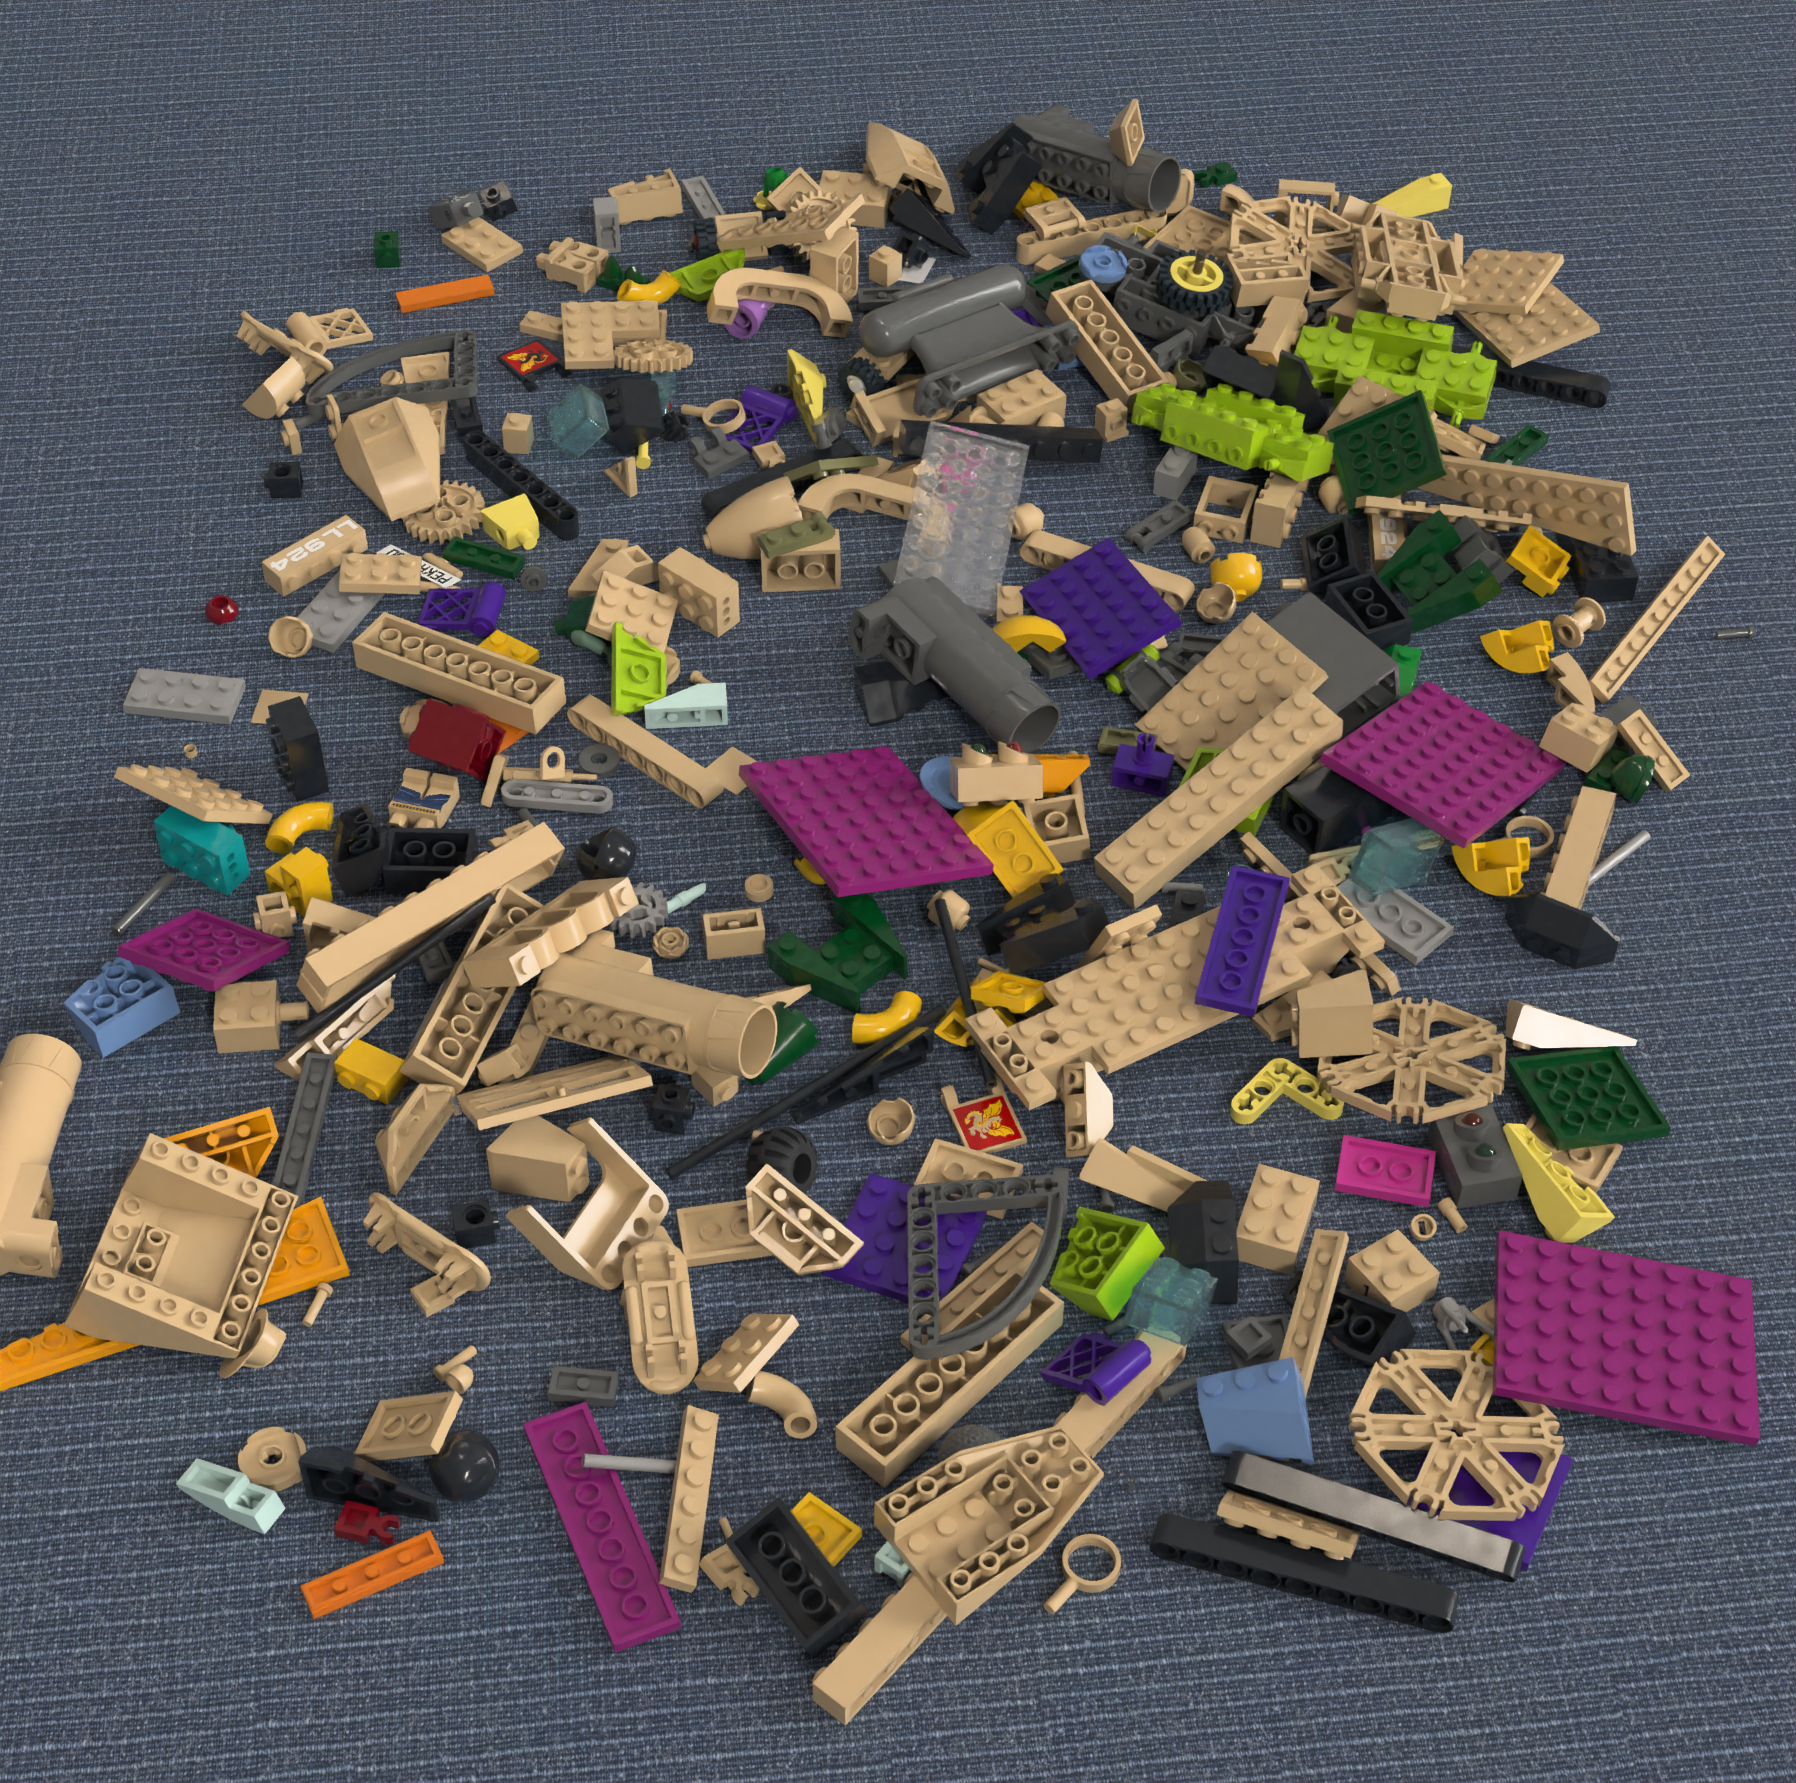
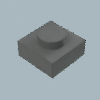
[1225,1315,1272,1361]

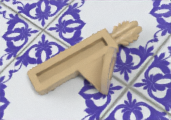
[503,746,597,783]

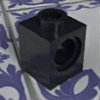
[264,461,304,499]
[450,1199,500,1249]

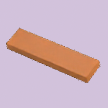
[395,275,495,313]
[300,1530,444,1619]

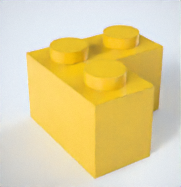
[265,847,333,917]

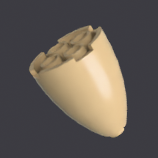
[702,476,804,560]

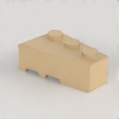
[1223,253,1310,307]
[302,897,376,953]

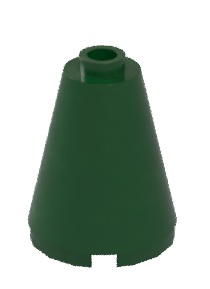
[744,1001,822,1085]

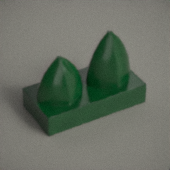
[597,255,650,292]

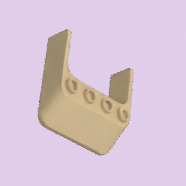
[506,1117,669,1291]

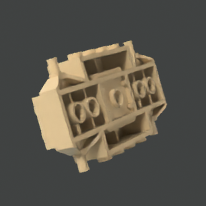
[1350,211,1468,322]

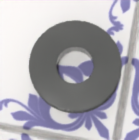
[578,744,620,779]

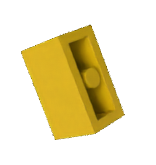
[334,1038,409,1105]

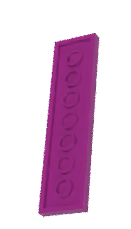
[523,1402,681,1653]

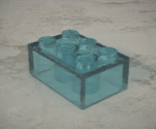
[1348,818,1445,896]
[1123,1257,1218,1346]

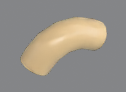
[746,1370,817,1439]

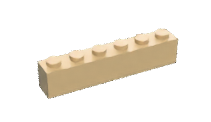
[1540,786,1616,910]

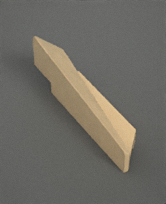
[274,975,395,1082]
[1079,1138,1207,1212]

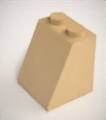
[1291,970,1373,1058]
[486,1115,590,1202]

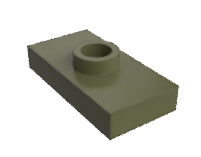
[1098,726,1158,755]

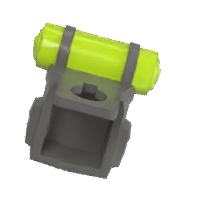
[1104,644,1178,714]

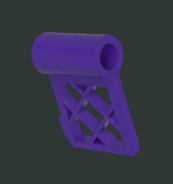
[725,385,798,453]
[417,582,506,637]
[1040,1332,1151,1406]

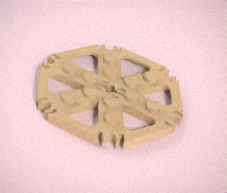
[1228,196,1356,303]
[1318,997,1506,1124]
[1348,1349,1565,1521]

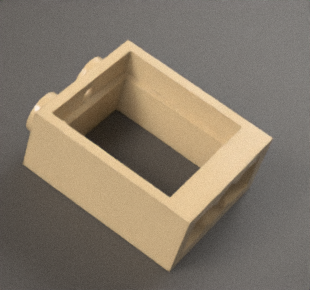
[1275,179,1339,234]
[1193,476,1259,544]

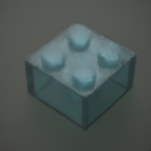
[547,384,610,461]

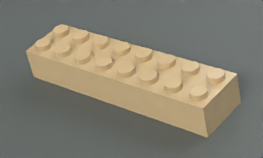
[352,612,566,734]
[399,883,544,1095]
[836,1265,1064,1488]

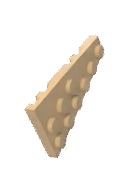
[716,193,865,251]

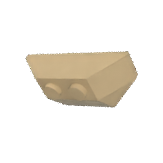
[375,1083,458,1196]
[746,1163,864,1275]

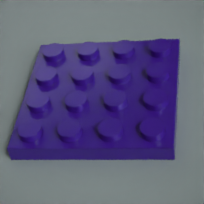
[822,1173,987,1303]

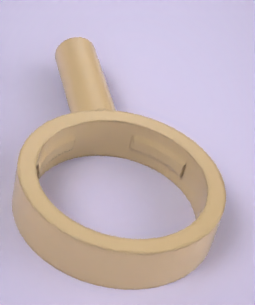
[681,399,746,434]
[1488,816,1554,858]
[1043,1534,1121,1614]

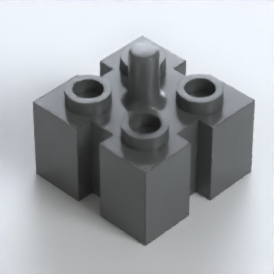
[1448,515,1515,584]

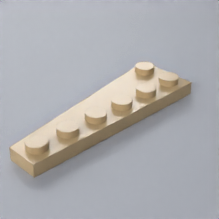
[401,352,450,455]

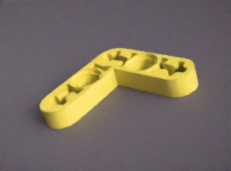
[1230,1058,1344,1125]

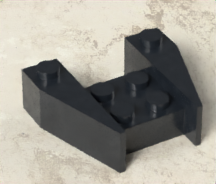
[955,122,1043,235]
[976,873,1109,975]

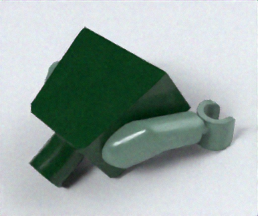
[554,594,612,666]

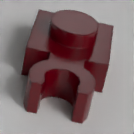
[334,1500,401,1545]

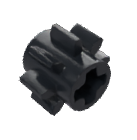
[660,411,689,443]

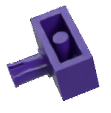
[1111,733,1174,797]

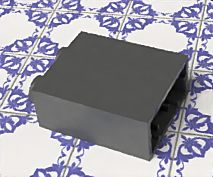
[1267,592,1401,758]

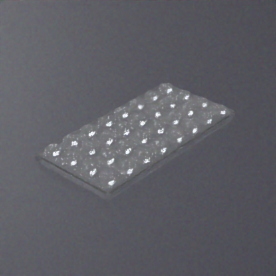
[893,420,1029,617]

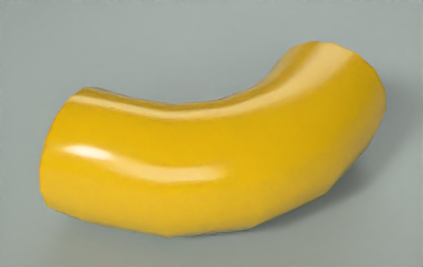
[617,270,682,305]
[265,802,334,854]
[852,991,922,1044]

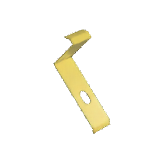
[1131,225,1157,238]

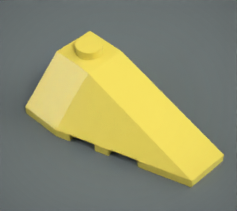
[1372,173,1452,217]
[787,349,826,449]

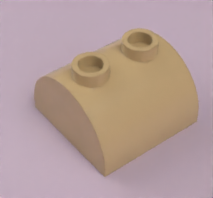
[242,356,305,419]

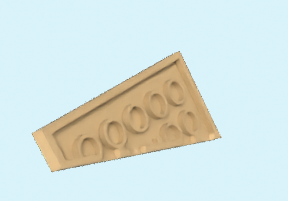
[1355,495,1532,533]

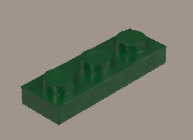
[1485,424,1549,466]
[443,536,525,580]

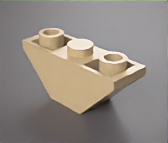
[590,545,659,587]
[1063,1062,1113,1158]

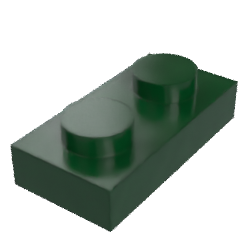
[1584,747,1631,792]

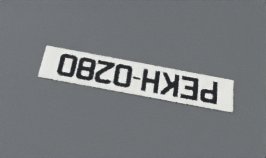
[376,545,461,588]

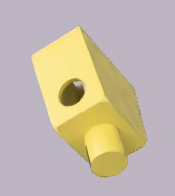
[481,493,540,550]

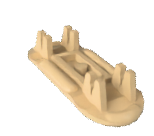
[237,311,333,384]
[363,1192,491,1300]
[622,1240,698,1395]

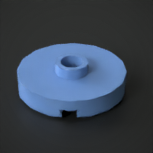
[1079,245,1128,283]

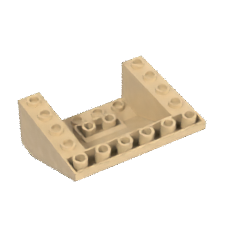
[64,1133,298,1359]

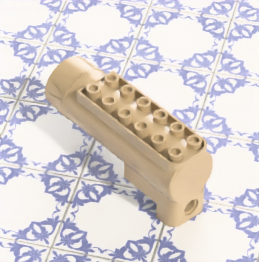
[531,929,777,1079]
[0,1034,82,1278]

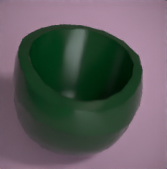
[1610,754,1655,805]

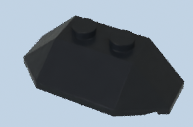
[1505,893,1621,969]
[1167,1180,1239,1304]

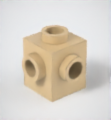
[253,891,297,938]

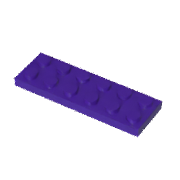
[1194,865,1290,1017]

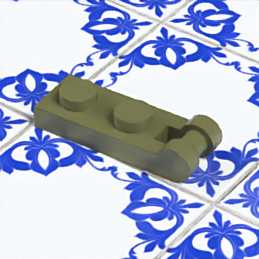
[757,512,835,559]

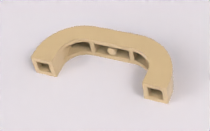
[707,268,853,338]
[798,473,949,562]

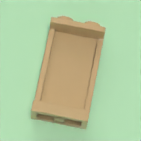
[850,375,954,446]

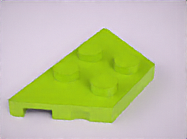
[670,248,745,302]
[611,621,666,716]

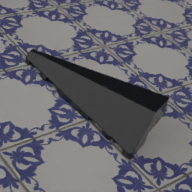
[791,1026,934,1124]

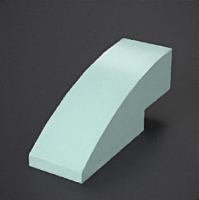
[176,1458,286,1534]

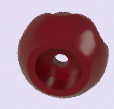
[205,595,239,625]

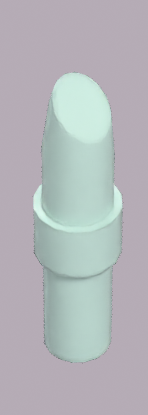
[667,883,706,914]

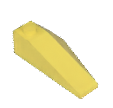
[1503,1123,1615,1243]

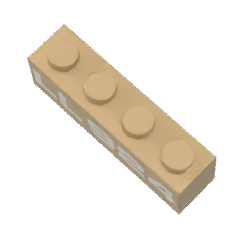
[1367,495,1407,574]
[262,515,368,597]

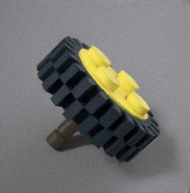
[1155,249,1234,316]

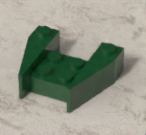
[1377,510,1503,633]
[767,893,908,1014]

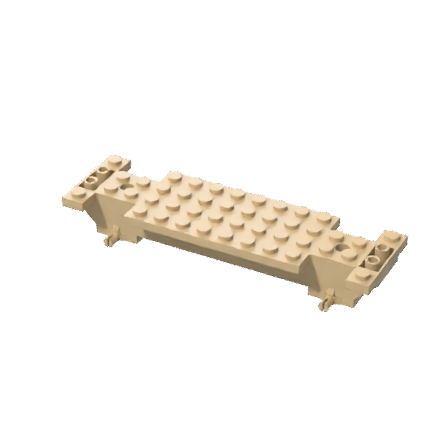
[965,864,1385,1110]

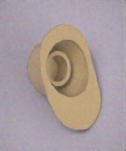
[219,1308,286,1379]

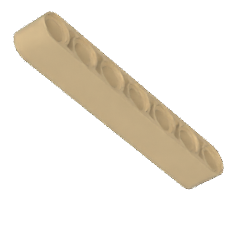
[1016,209,1167,265]
[1019,530,1195,611]
[567,695,723,808]

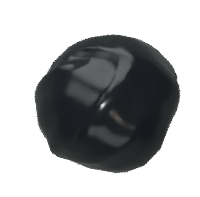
[575,827,636,880]
[428,1430,499,1503]

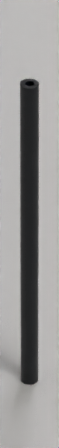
[293,893,496,1041]
[934,898,998,1088]

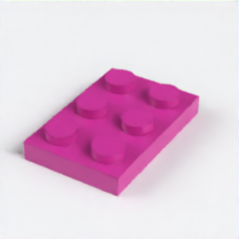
[1334,1135,1436,1207]

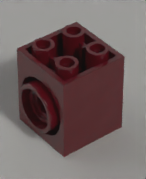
[407,698,506,782]

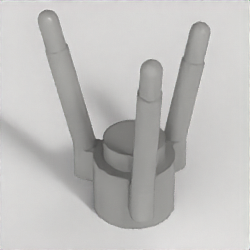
[1433,1297,1494,1350]

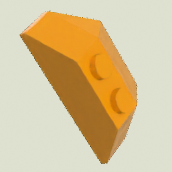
[989,754,1090,797]
[163,1107,279,1178]

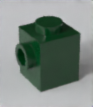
[374,231,401,268]

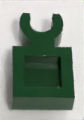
[1194,162,1238,188]

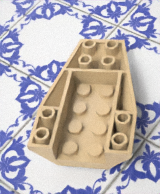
[866,122,955,214]
[334,397,440,521]

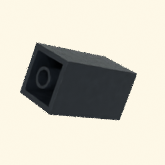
[1279,765,1393,854]

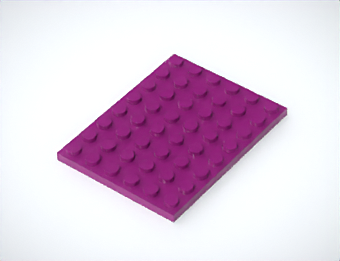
[1319,682,1566,848]
[738,746,994,897]
[1493,1230,1760,1446]

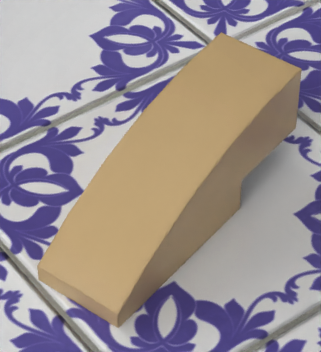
[1546,652,1595,714]

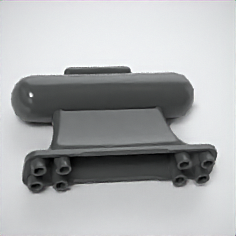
[859,264,1081,418]

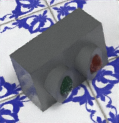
[1427,1103,1522,1209]

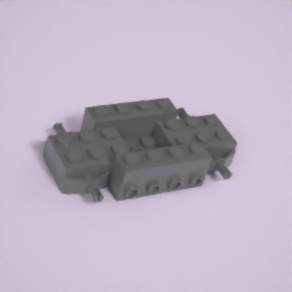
[1079,232,1269,357]

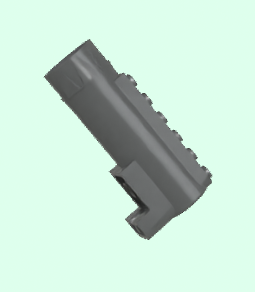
[1013,104,1181,213]
[849,576,1061,754]

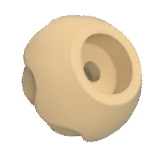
[653,927,689,960]

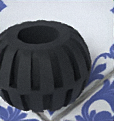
[745,1127,818,1194]

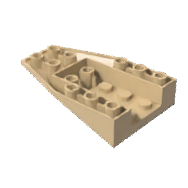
[874,1425,1104,1626]

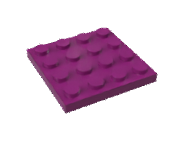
[118,908,290,992]

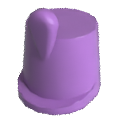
[724,299,774,339]

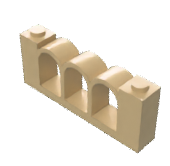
[462,877,639,989]

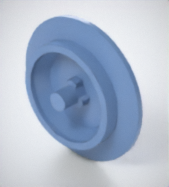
[919,756,965,811]

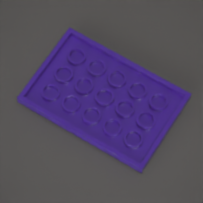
[1019,537,1182,680]

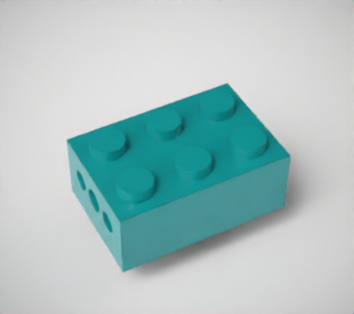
[153,806,251,896]

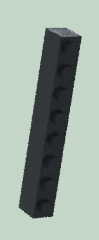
[898,420,1103,463]

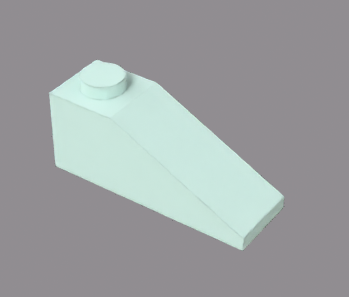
[644,683,728,729]

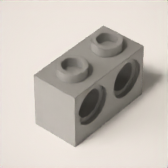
[593,197,621,253]

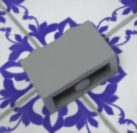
[1153,445,1198,500]

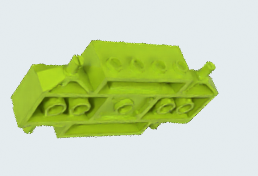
[1294,310,1497,429]
[1131,383,1334,482]

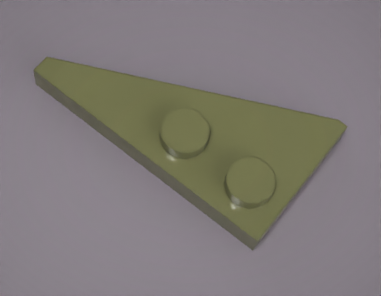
[783,455,879,482]

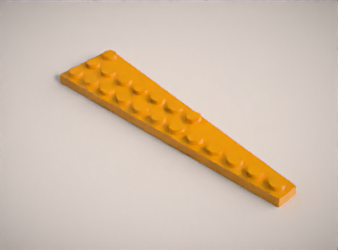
[0,1196,350,1391]

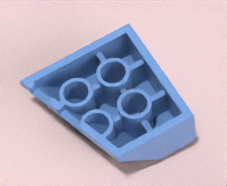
[64,957,180,1058]
[1196,1357,1314,1464]

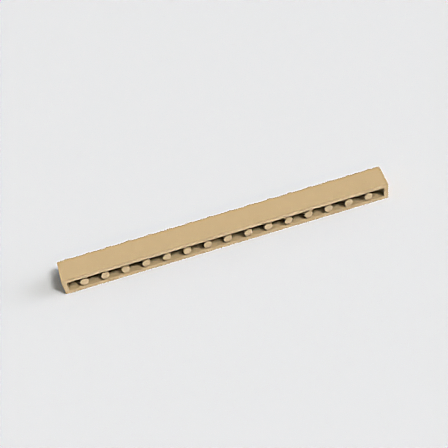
[812,1320,1187,1725]

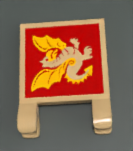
[940,1072,1027,1154]

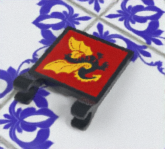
[497,339,572,392]

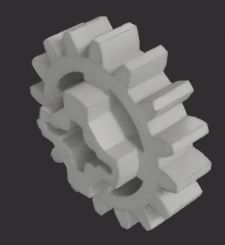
[610,882,668,938]

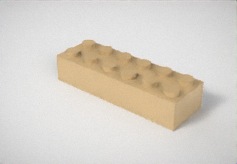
[1045,279,1169,414]

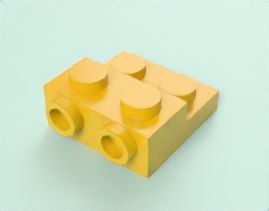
[1506,525,1572,598]

